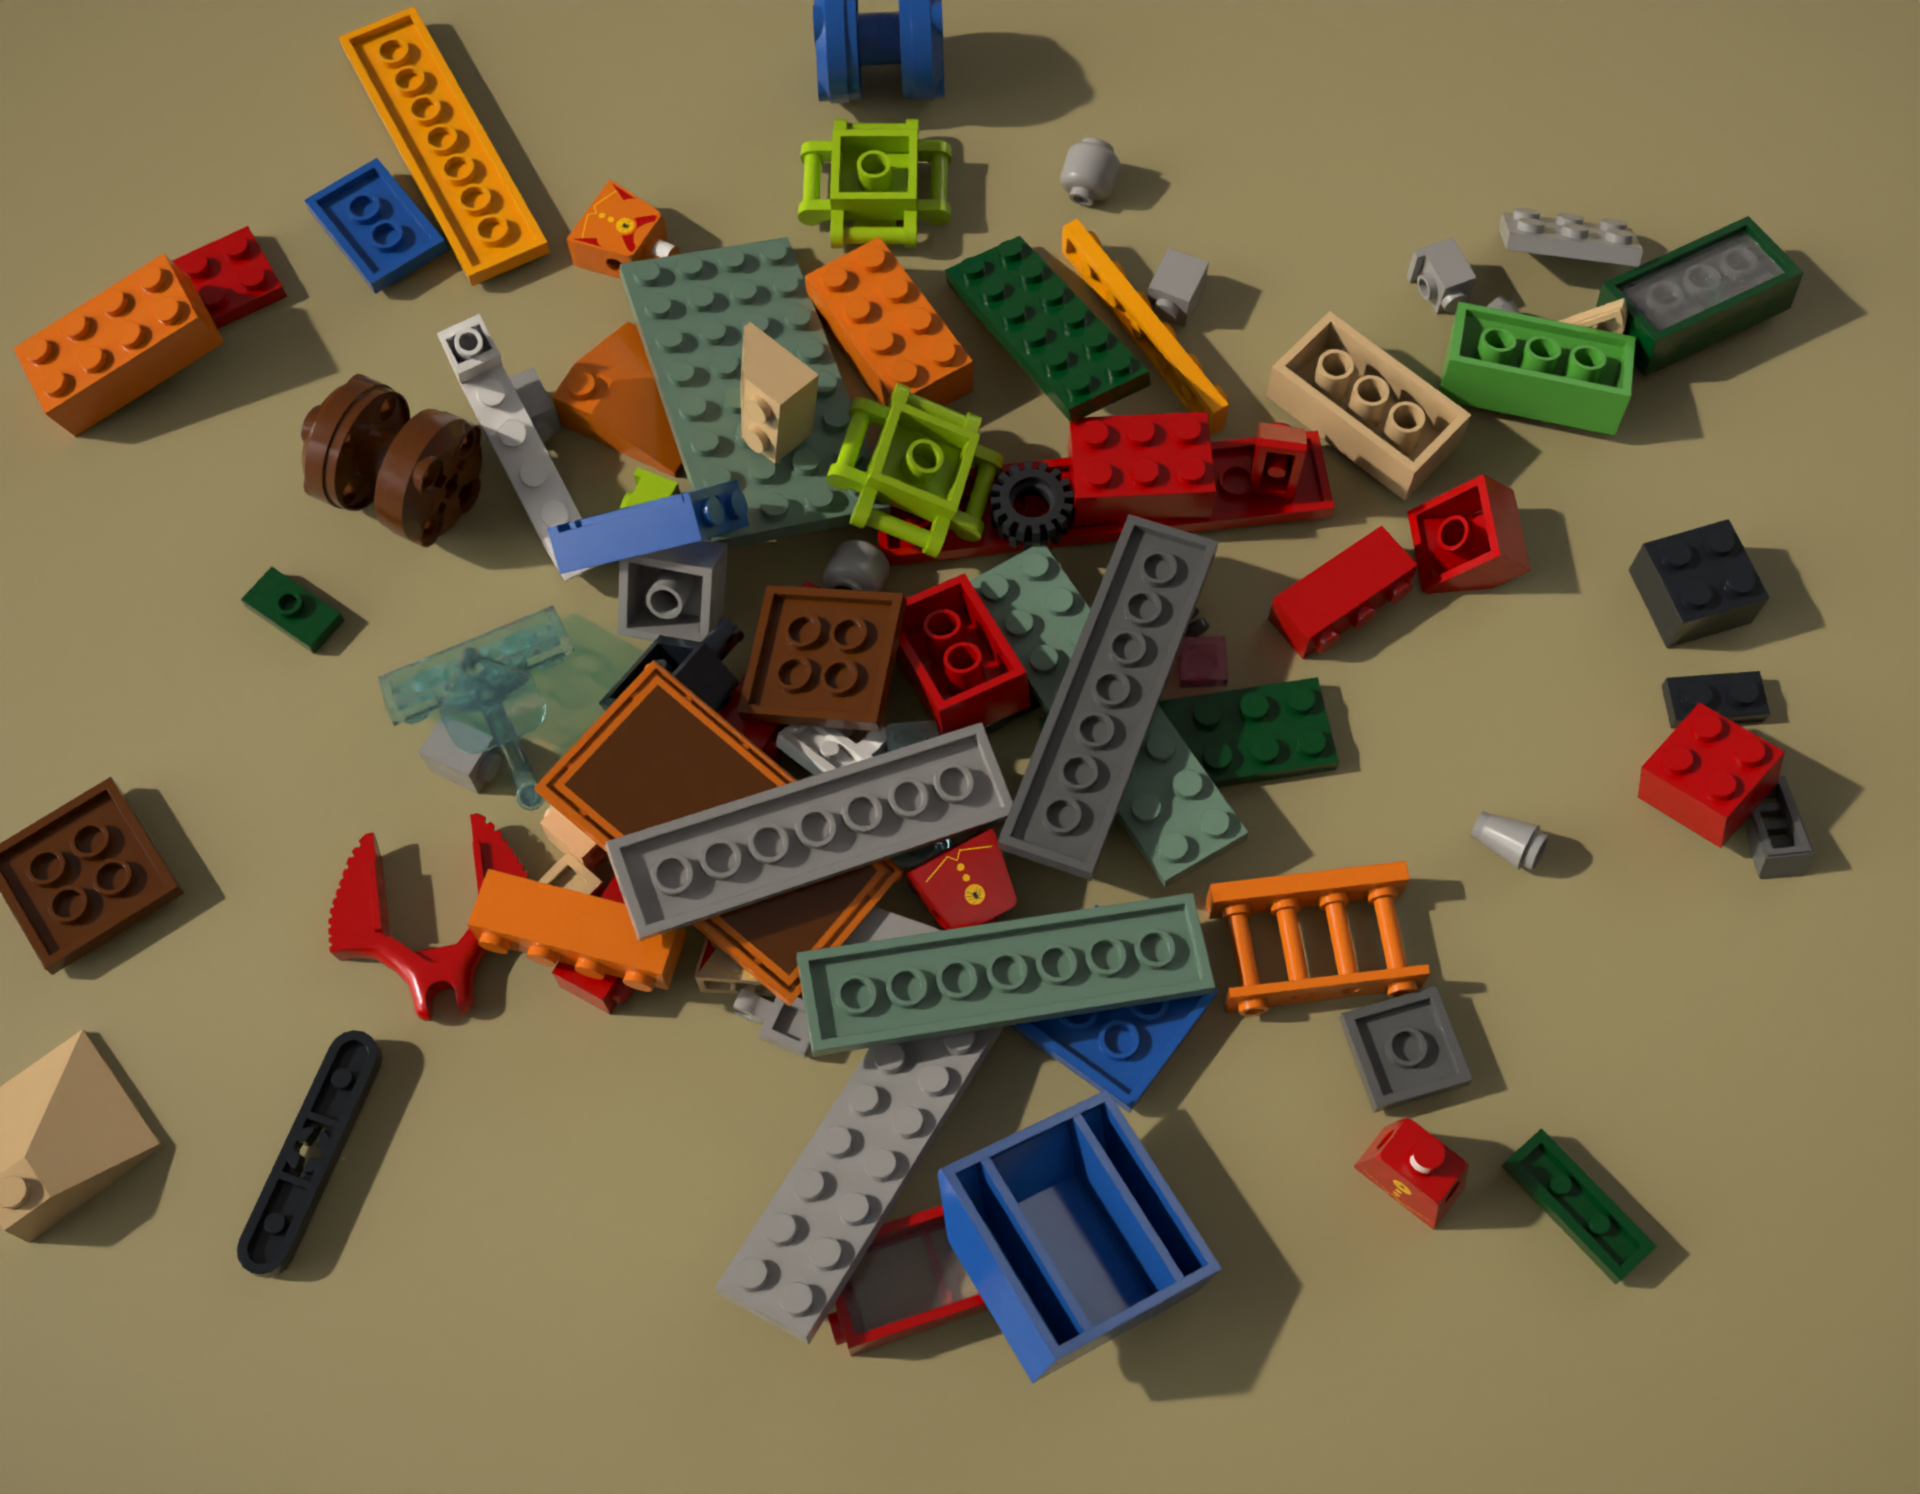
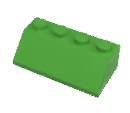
[1439,302,1636,436]

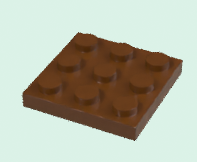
[737,585,907,731]
[0,777,184,975]

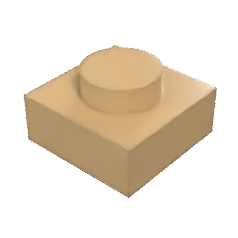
[538,852,605,897]

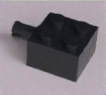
[598,617,745,713]

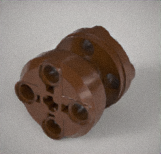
[301,374,482,548]

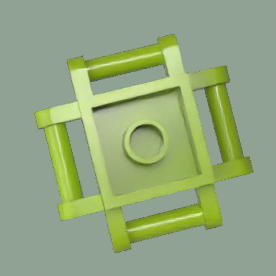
[798,119,952,248]
[826,382,1005,558]

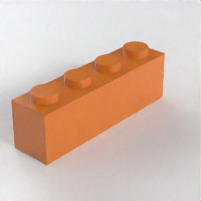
[467,869,687,992]

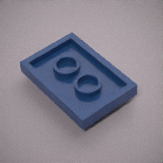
[304,158,448,294]

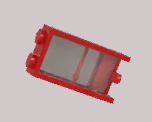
[827,1205,989,1356]

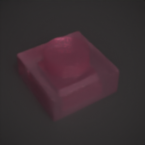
[1177,636,1229,688]

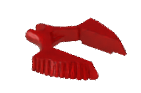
[328,813,529,1021]

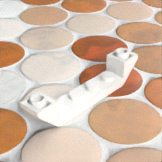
[437,314,599,582]

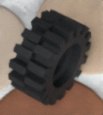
[990,461,1074,551]

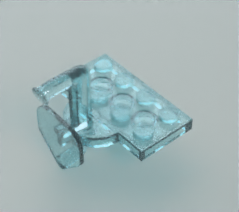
[378,605,575,811]

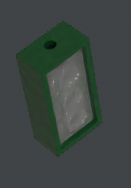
[1596,216,1804,377]

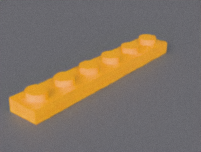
[1061,219,1229,436]

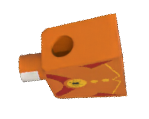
[566,179,679,279]

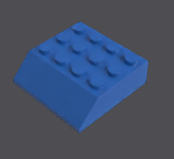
[937,1090,1222,1383]

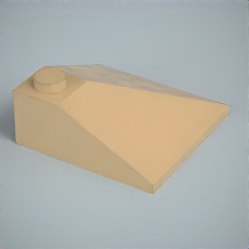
[0,1029,163,1243]

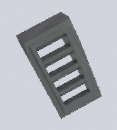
[1744,776,1815,879]

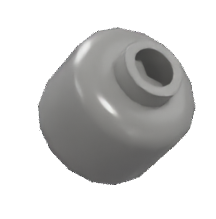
[1059,138,1120,206]
[823,540,890,592]

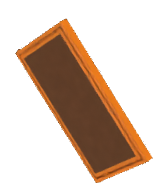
[534,660,904,1006]

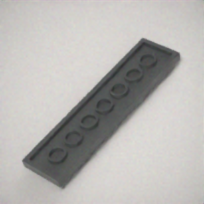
[997,514,1218,881]

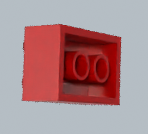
[1067,412,1216,526]
[896,573,1031,735]

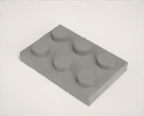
[1499,208,1643,267]

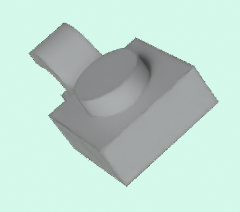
[733,988,811,1059]

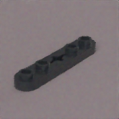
[237,1030,383,1278]

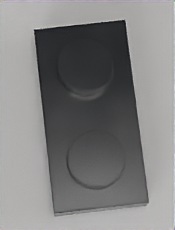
[1661,671,1770,728]

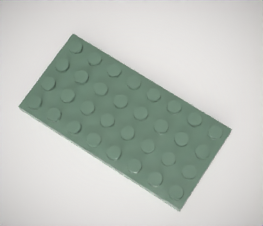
[620,237,891,549]

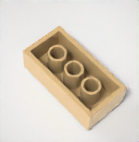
[1266,311,1471,501]

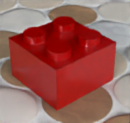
[1638,702,1785,848]

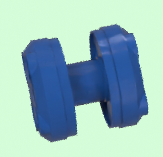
[813,0,945,104]

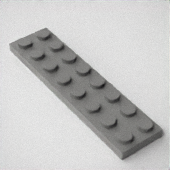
[605,722,1013,942]
[715,1026,1005,1345]

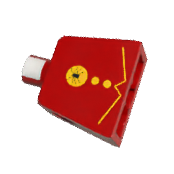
[902,828,1017,930]
[1354,1117,1469,1229]

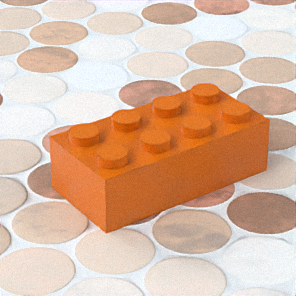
[804,237,973,407]
[13,253,225,437]

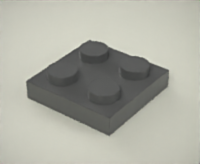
[1339,986,1473,1113]

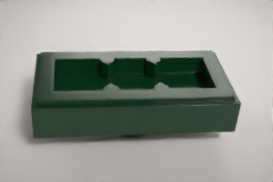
[241,566,345,654]

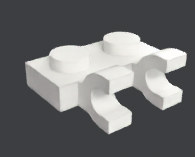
[776,724,893,775]

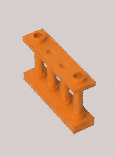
[1206,861,1430,1016]

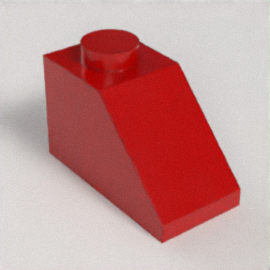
[1248,422,1307,499]

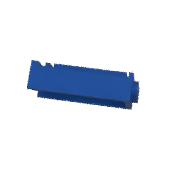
[547,479,749,574]

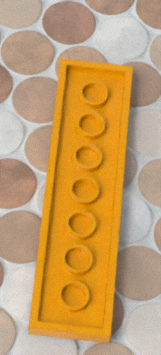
[338,6,550,286]

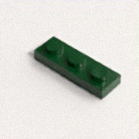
[1501,1128,1657,1285]

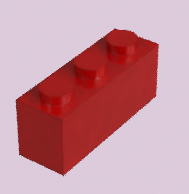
[1268,525,1418,659]

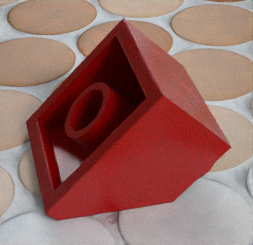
[1407,474,1531,594]

